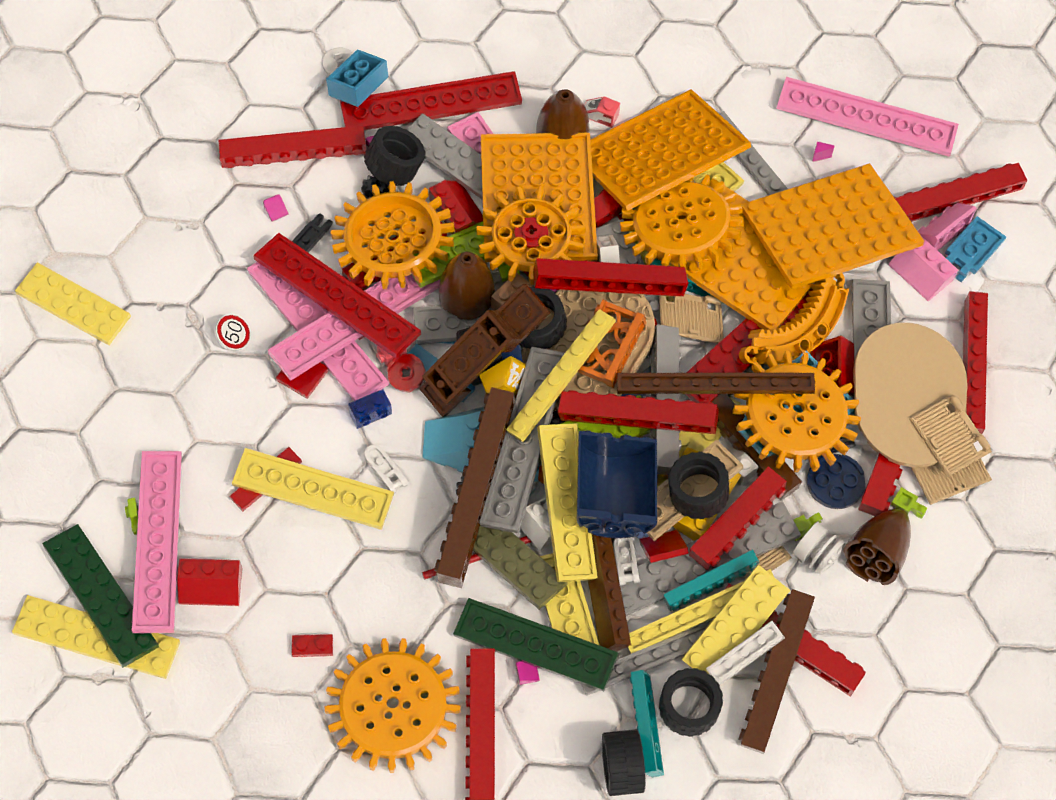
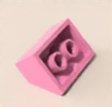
[918,203,977,251]
[888,236,958,302]

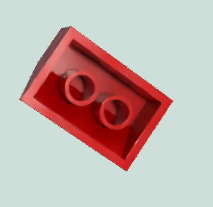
[429,180,483,235]
[810,336,854,398]
[178,559,242,606]

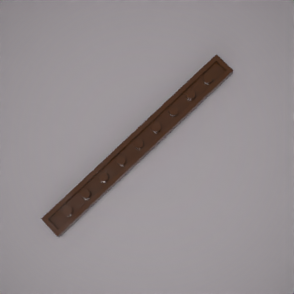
[617,373,815,394]

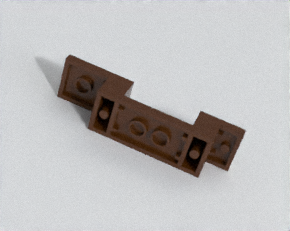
[419,284,551,417]

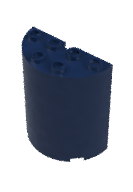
[577,430,657,538]

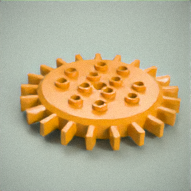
[620,174,744,269]
[331,181,455,289]
[732,351,861,472]
[324,638,461,773]

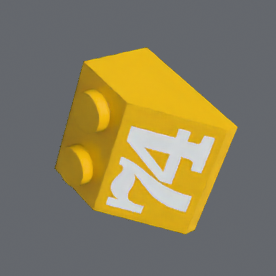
[479,356,526,399]

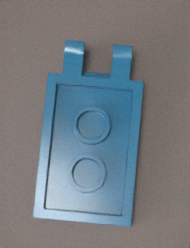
[945,216,1007,283]

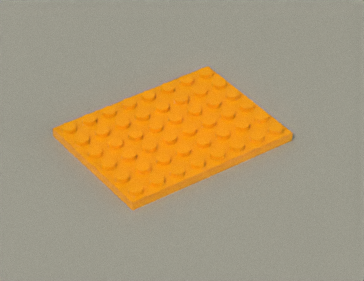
[590,89,751,211]
[481,133,598,262]
[742,163,924,289]
[656,178,815,330]

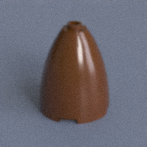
[536,89,590,139]
[439,252,495,320]
[843,508,911,585]

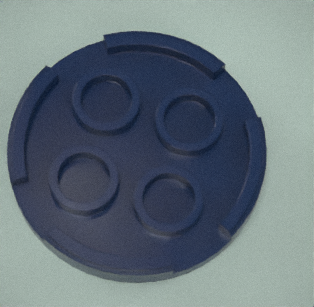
[807,454,865,509]

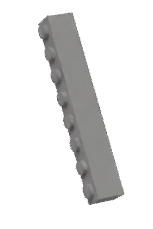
[650,324,681,475]

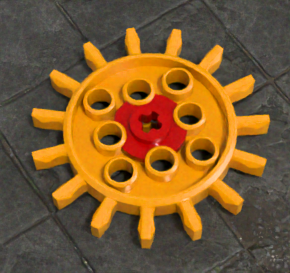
[477,186,586,285]

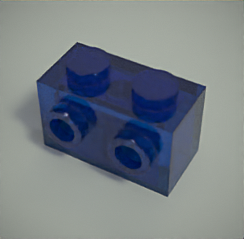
[348,389,392,429]

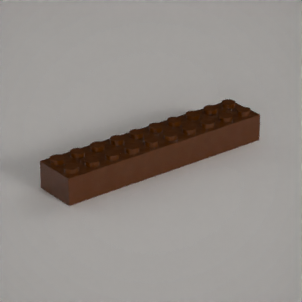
[434,387,515,589]

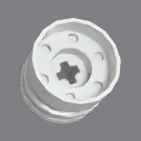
[793,522,845,575]

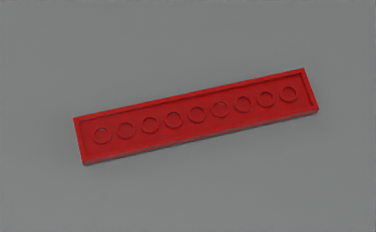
[340,71,522,130]
[253,233,421,358]
[685,288,813,403]

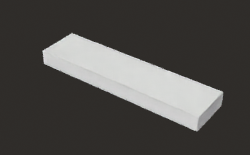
[706,621,785,685]

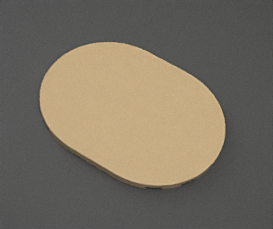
[521,290,655,411]
[853,323,967,467]

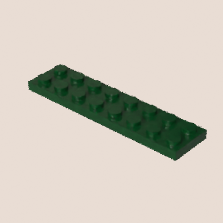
[42,524,159,668]
[453,598,619,692]

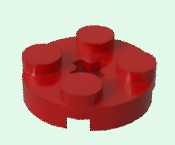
[387,354,426,393]

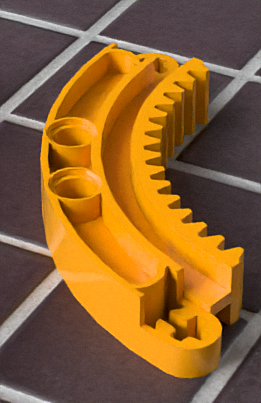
[739,273,849,365]

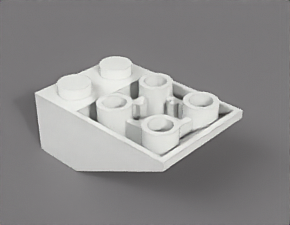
[520,497,552,551]

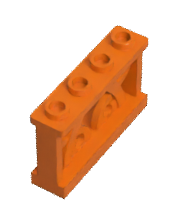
[577,299,647,388]

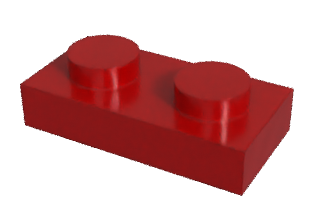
[292,634,333,657]

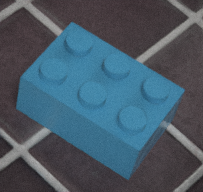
[326,49,389,107]

